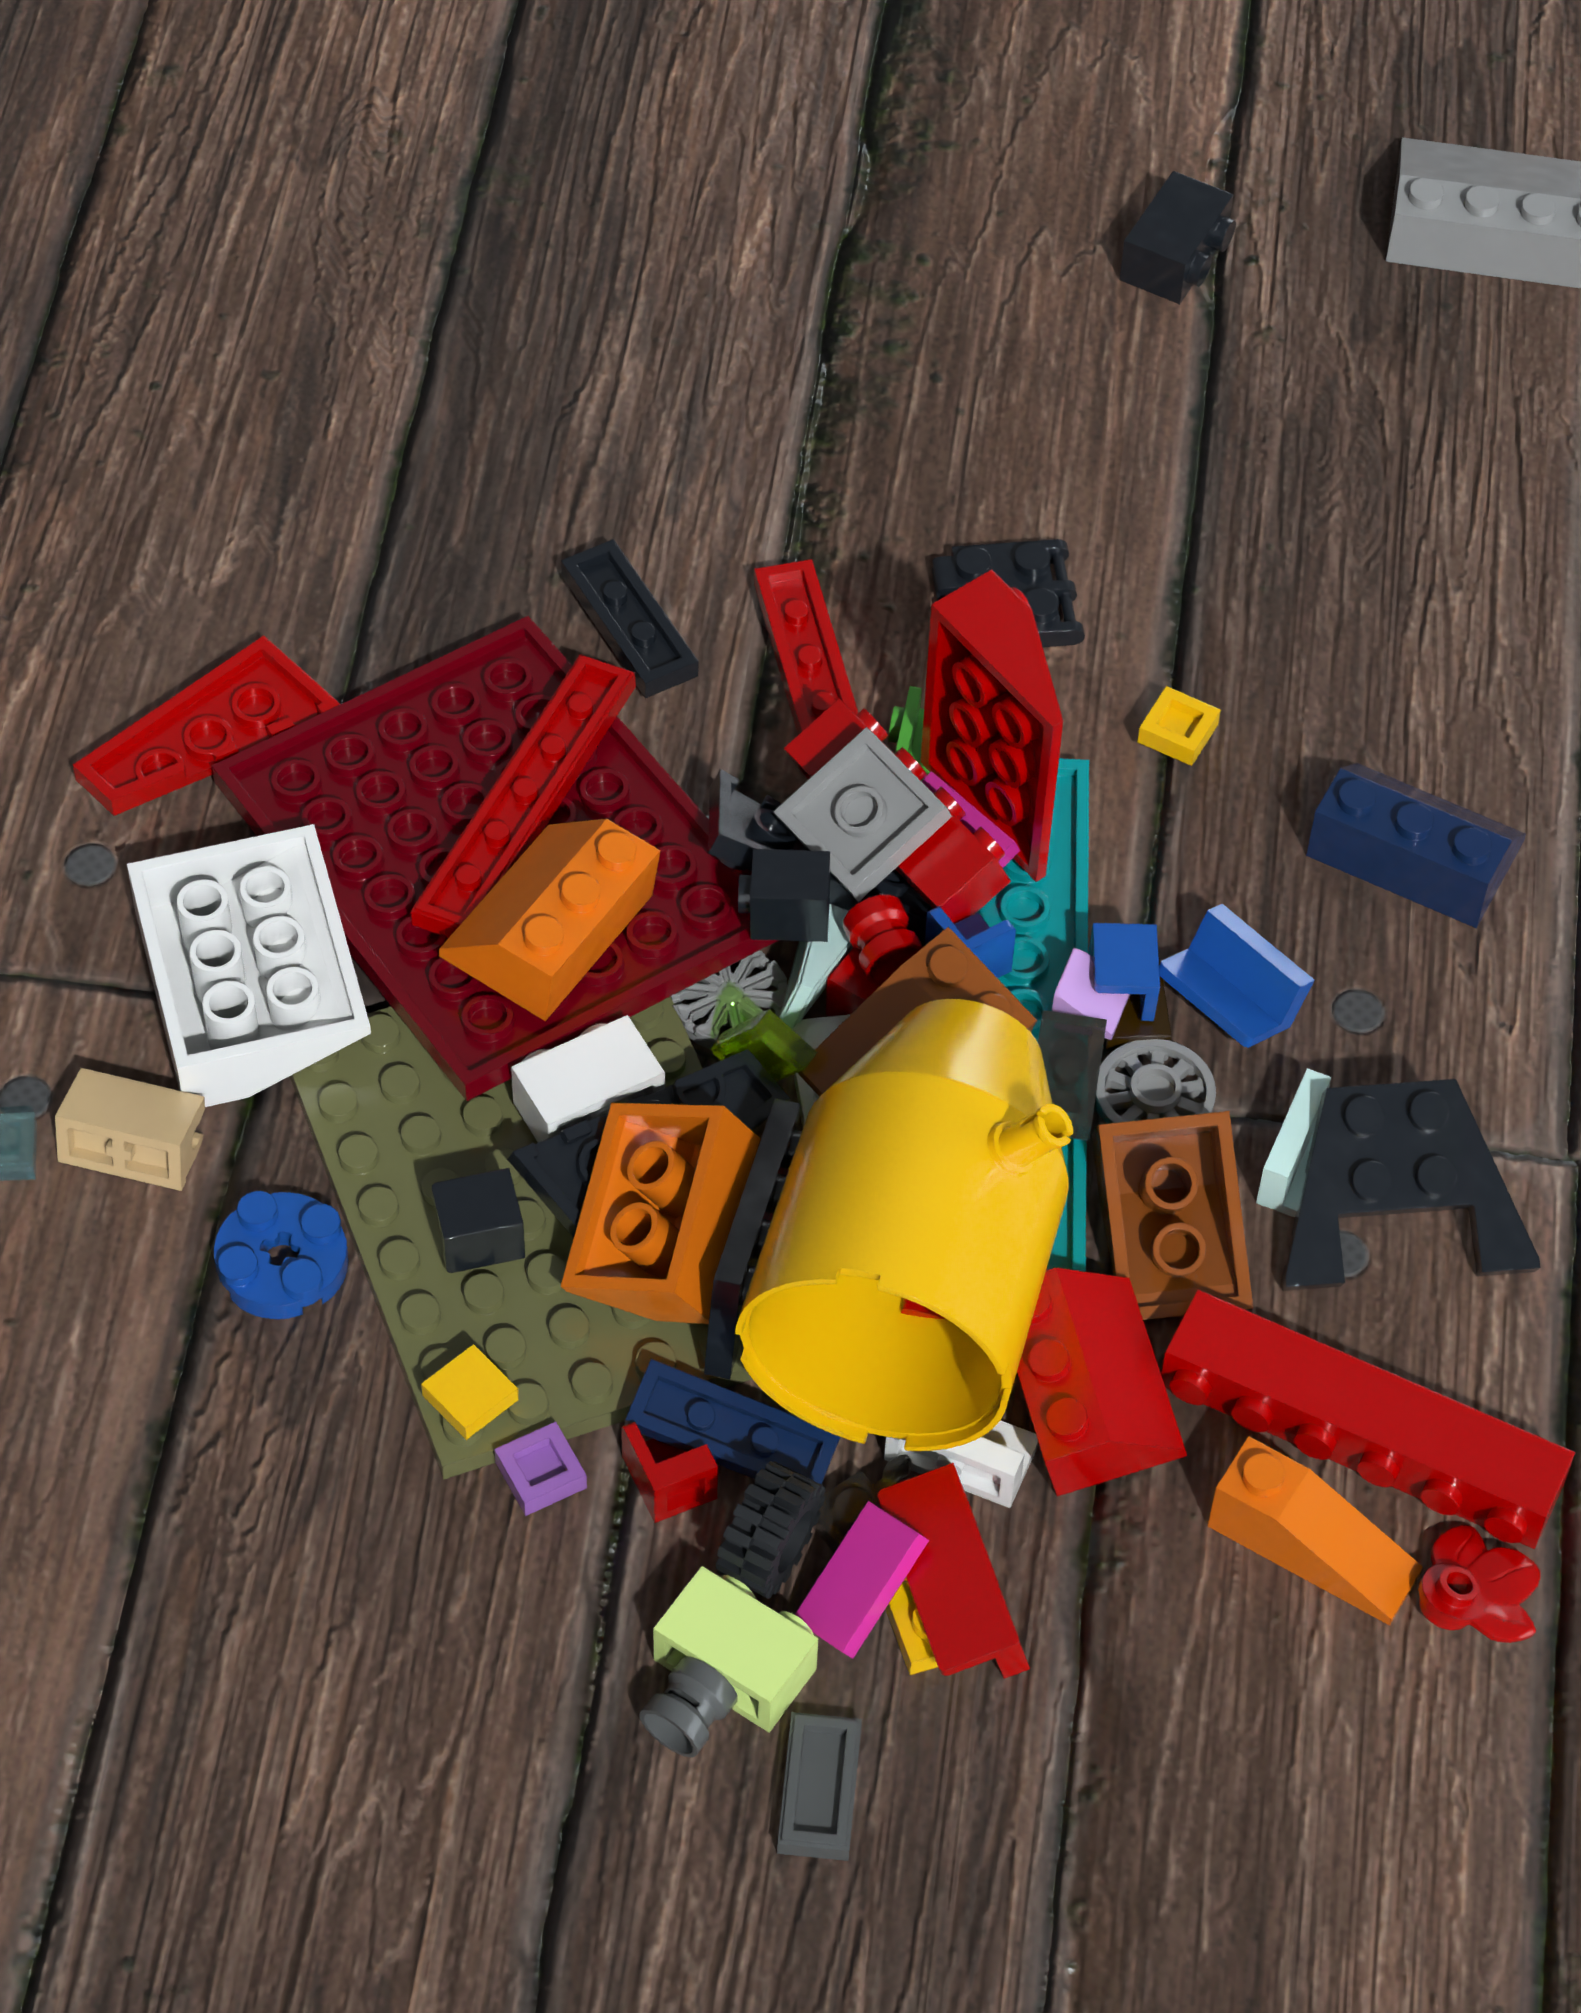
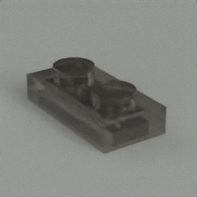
[1038,1010,1107,1141]

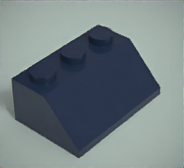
[1306,763,1526,929]

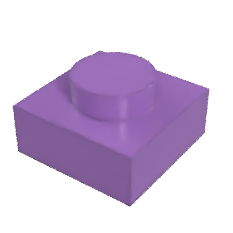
[494,1422,587,1516]

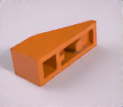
[1207,1436,1423,1626]

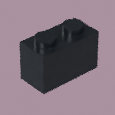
[1119,171,1236,305]

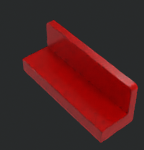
[877,1463,1030,1679]

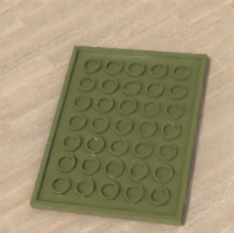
[289,996,752,1480]

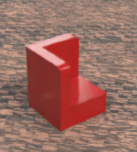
[622,1421,718,1523]

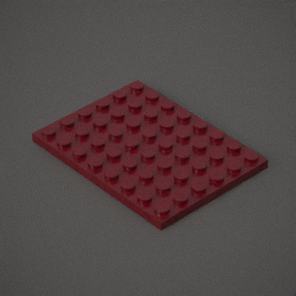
[212,616,779,1101]

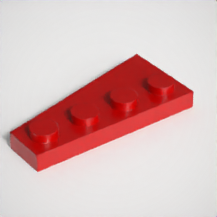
[73,635,340,816]

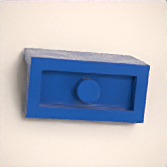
[1159,904,1315,1048]

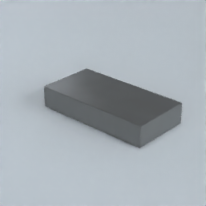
[777,1712,862,1861]

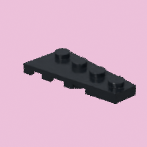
[708,769,932,943]
[507,1049,791,1238]
[704,1098,802,1380]

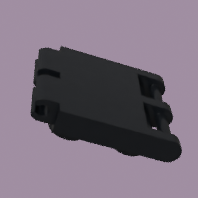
[932,539,1085,647]

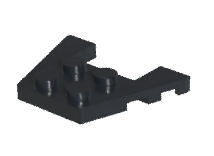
[1281,1079,1541,1291]

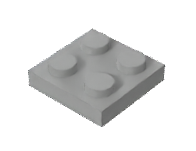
[774,727,953,902]

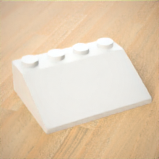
[127,824,371,1107]

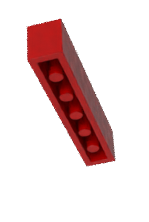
[1161,1290,1576,1550]

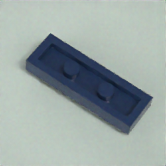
[625,1359,840,1485]

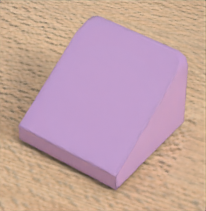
[1051,948,1130,1040]

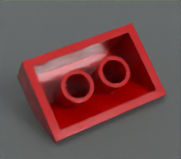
[1017,1268,1187,1497]

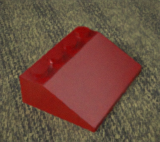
[920,569,1063,882]

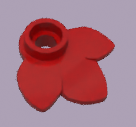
[1418,1525,1541,1643]

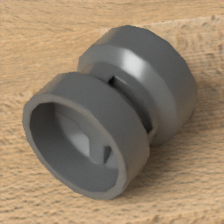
[640,1656,738,1758]

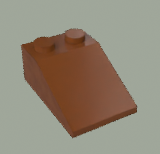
[796,927,1037,1097]
[1091,1111,1253,1321]

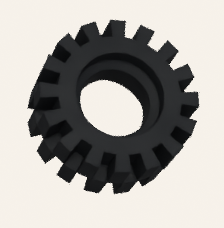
[716,1461,825,1599]

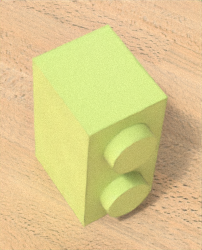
[653,1566,818,1733]

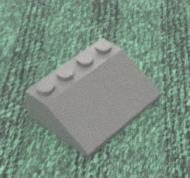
[1386,137,1581,288]

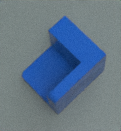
[925,906,1016,978]
[1088,923,1160,1021]

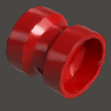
[843,895,923,985]

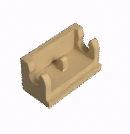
[55,1068,205,1191]

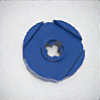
[214,1191,349,1319]

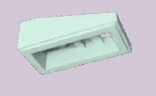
[778,904,854,1031]

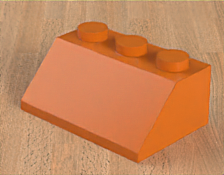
[439,819,660,1021]
[560,1103,761,1324]

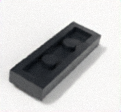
[561,539,699,699]

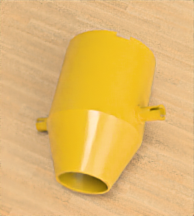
[735,999,1073,1451]

